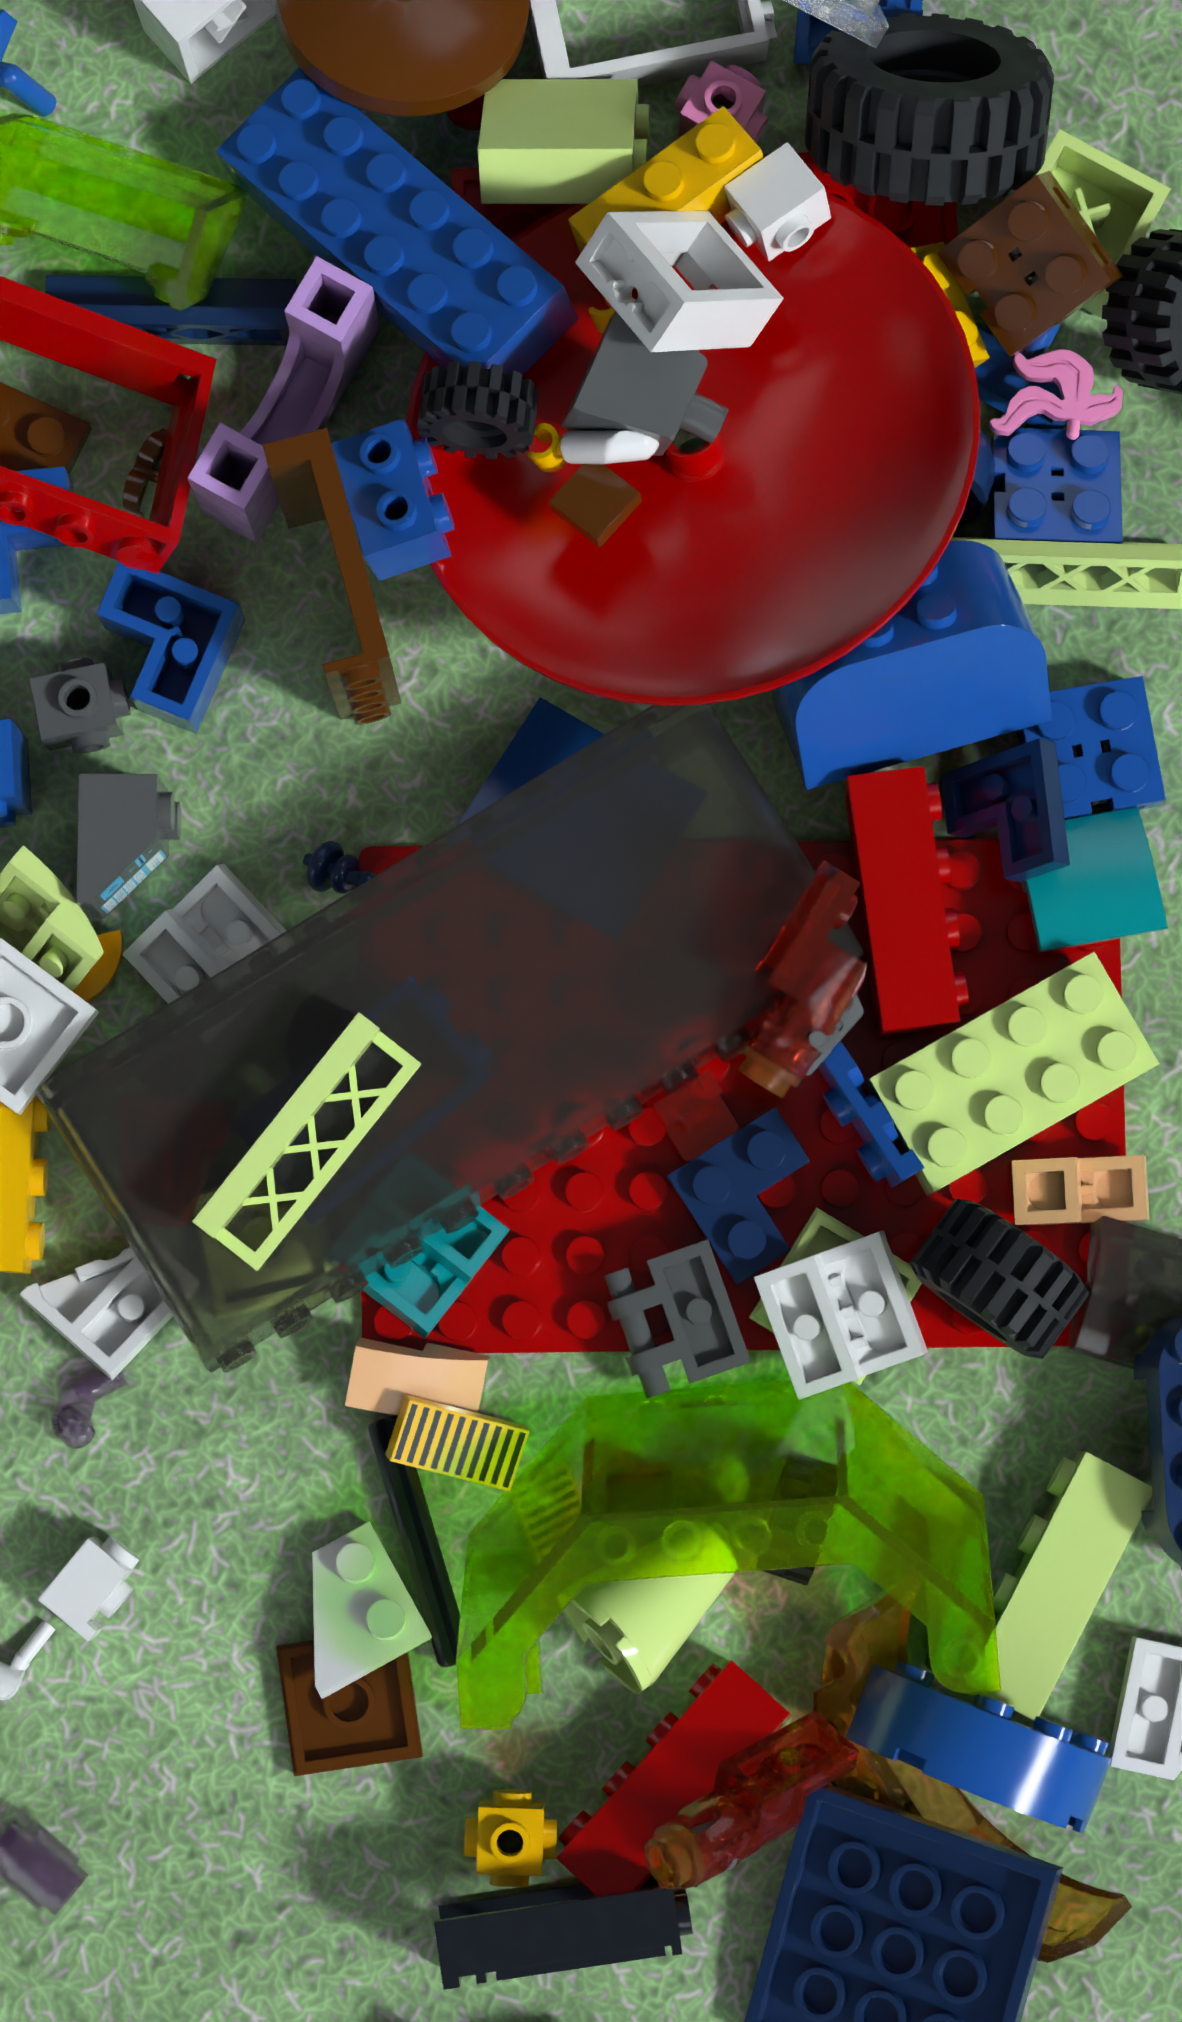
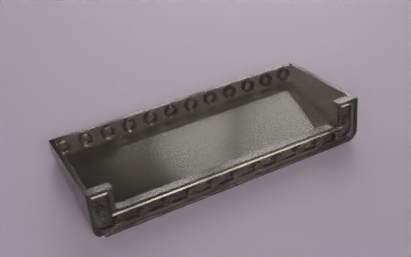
[36,703,867,1373]

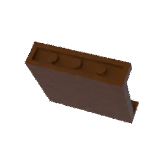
[263,428,401,725]

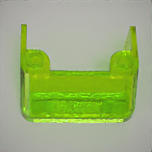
[0,113,248,311]

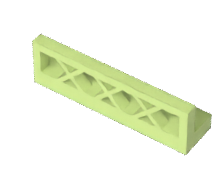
[951,537,1182,609]
[192,1012,422,1271]

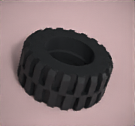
[805,13,1054,206]

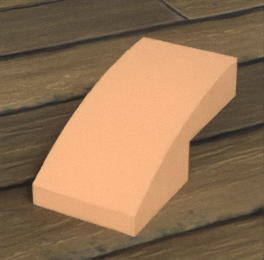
[1012,1155,1150,1225]
[345,1338,490,1415]

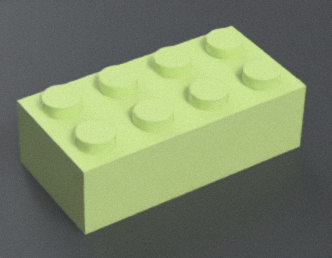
[864,952,1160,1196]

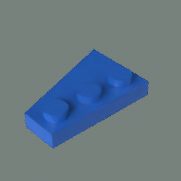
[793,1040,925,1188]

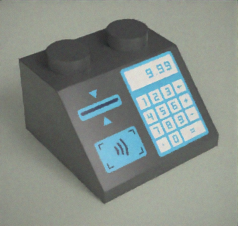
[76,774,181,919]

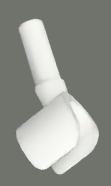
[0,1620,56,1700]

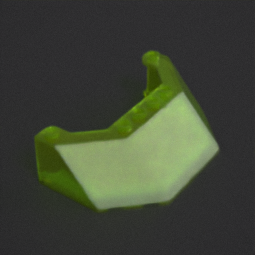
[456,1380,1001,1731]

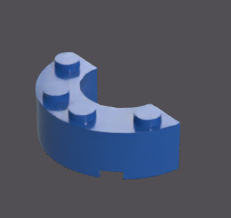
[845,1660,1112,1833]

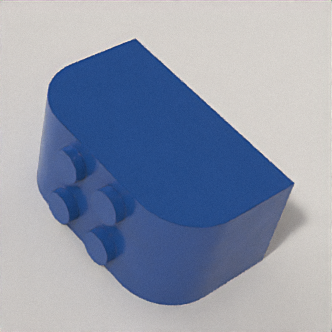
[771,540,1052,790]

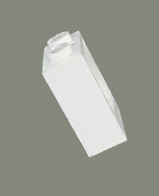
[575,211,784,352]

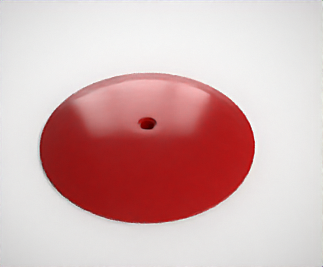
[406,192,980,706]

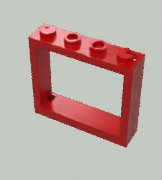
[0,276,217,574]

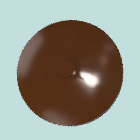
[276,0,529,116]

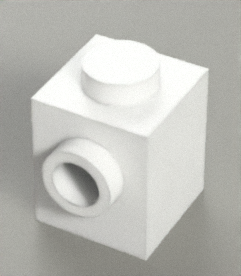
[724,142,831,261]

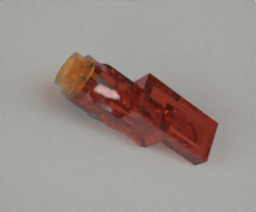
[739,860,867,1098]
[645,1710,859,1889]

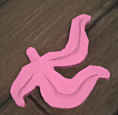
[989,349,1123,440]

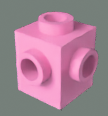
[674,60,769,144]

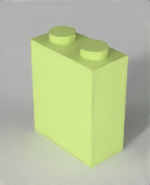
[478,79,650,204]

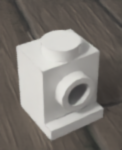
[38,1535,140,1641]

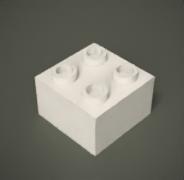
[133,0,277,84]

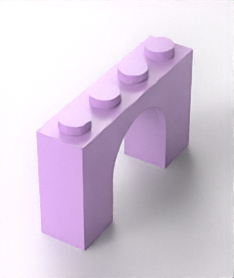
[187,256,381,544]

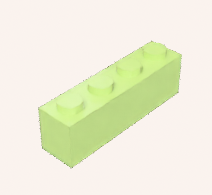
[958,1451,1153,1720]

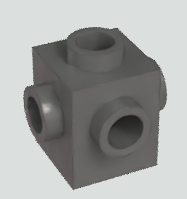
[29,657,131,754]

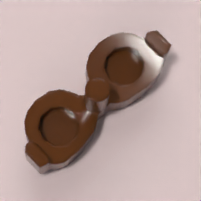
[123,428,168,518]

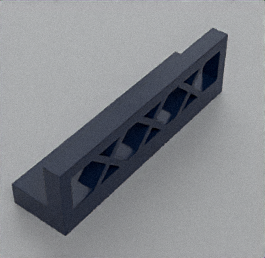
[45,275,298,346]

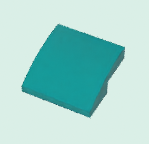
[1021,807,1168,953]
[324,1150,510,1339]

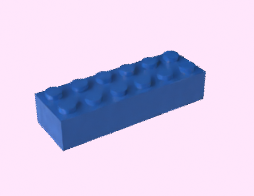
[215,67,579,376]

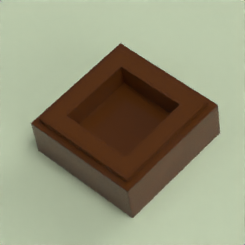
[549,464,642,548]

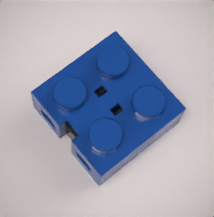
[989,428,1123,567]
[1017,676,1166,820]

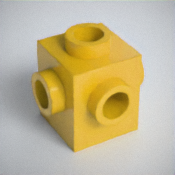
[464,1789,557,1887]

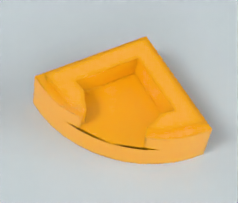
[73,929,124,1003]

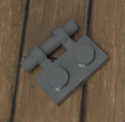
[604,1239,751,1398]

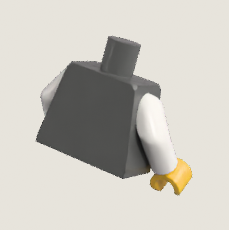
[527,295,729,473]

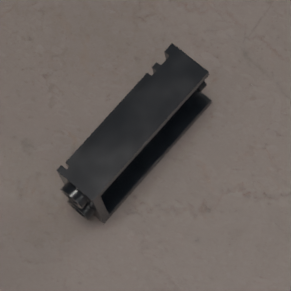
[434,1871,693,1990]

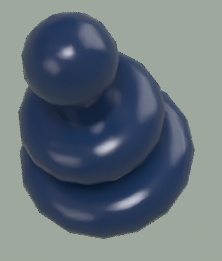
[303,841,379,895]

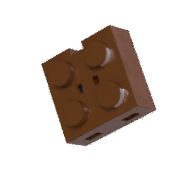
[937,171,1123,357]

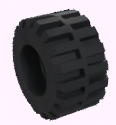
[1102,229,1182,394]
[909,1199,1089,1359]

